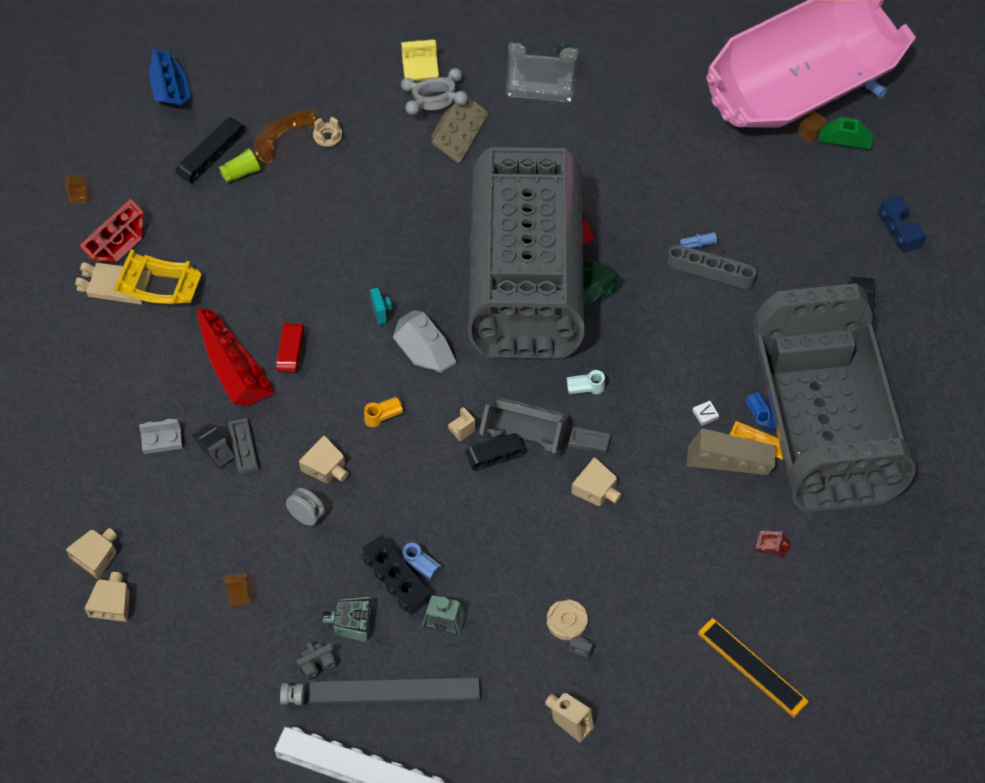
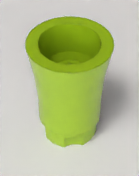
[219,148,260,183]

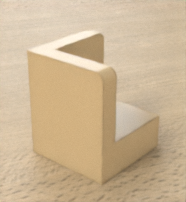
[448,407,475,442]

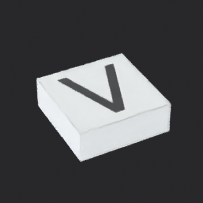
[693,401,719,426]

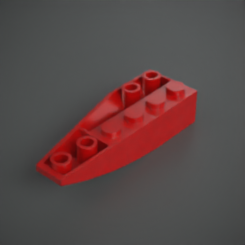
[197,308,274,406]

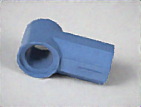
[403,543,441,580]

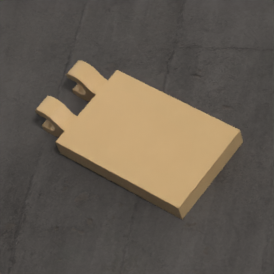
[75,263,151,305]

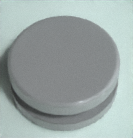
[286,488,325,526]

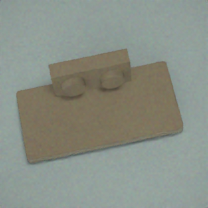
[430,97,488,163]

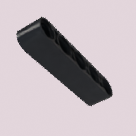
[176,117,246,183]

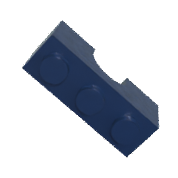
[878,195,926,253]

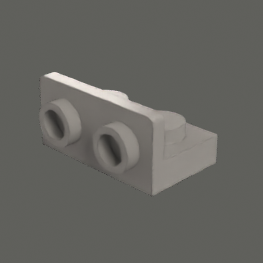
[139,419,183,454]

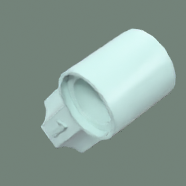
[567,370,605,395]

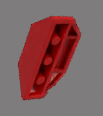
[79,199,143,263]

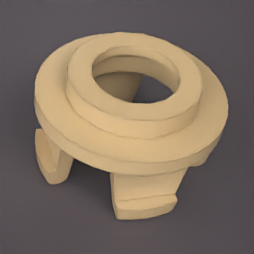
[313,117,342,147]

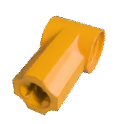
[364,397,403,428]

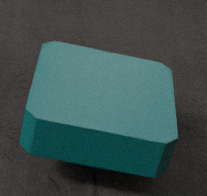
[370,287,392,325]

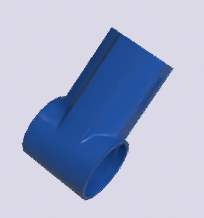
[746,392,775,430]

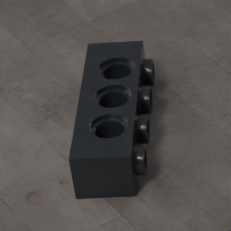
[362,535,431,615]

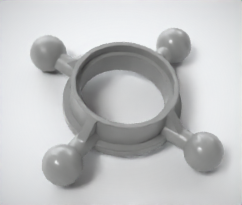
[401,68,468,115]

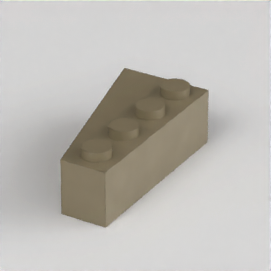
[687,428,776,475]

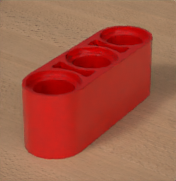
[277,323,304,373]

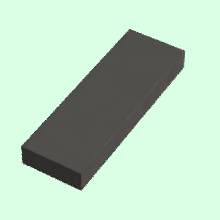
[228,418,258,475]

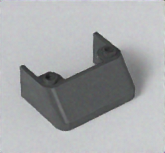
[479,397,569,453]

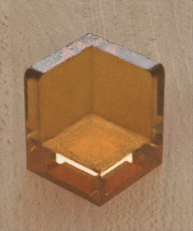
[798,111,827,143]
[65,175,88,204]
[225,573,251,607]

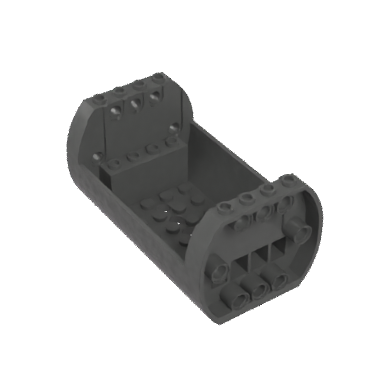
[468,147,584,359]
[752,283,916,512]

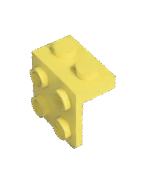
[401,40,439,81]

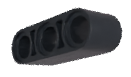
[465,433,525,471]

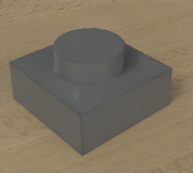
[569,637,592,659]

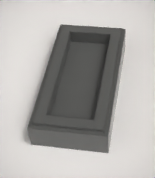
[568,427,610,454]

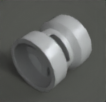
[280,683,304,705]

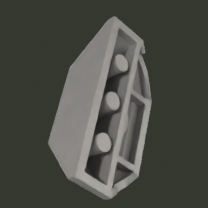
[393,310,456,373]

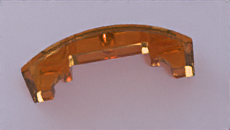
[254,110,316,164]

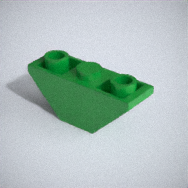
[819,117,873,149]

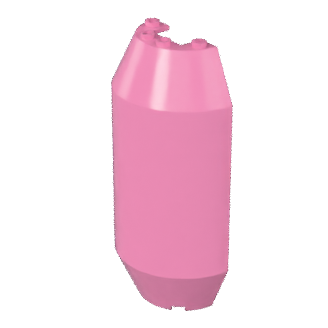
[706,0,916,128]

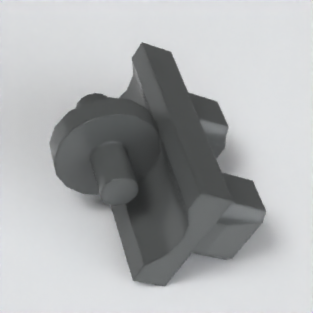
[296,642,336,679]

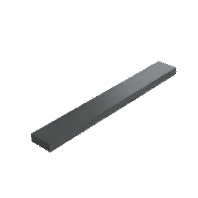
[310,678,479,704]

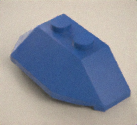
[149,49,192,105]

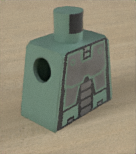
[422,596,465,635]
[323,597,372,642]

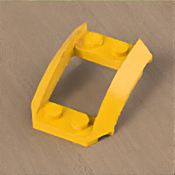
[114,249,201,304]

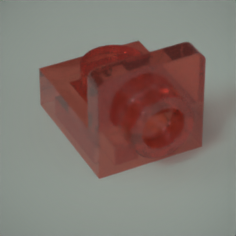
[756,531,790,559]

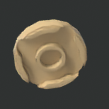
[547,600,588,640]

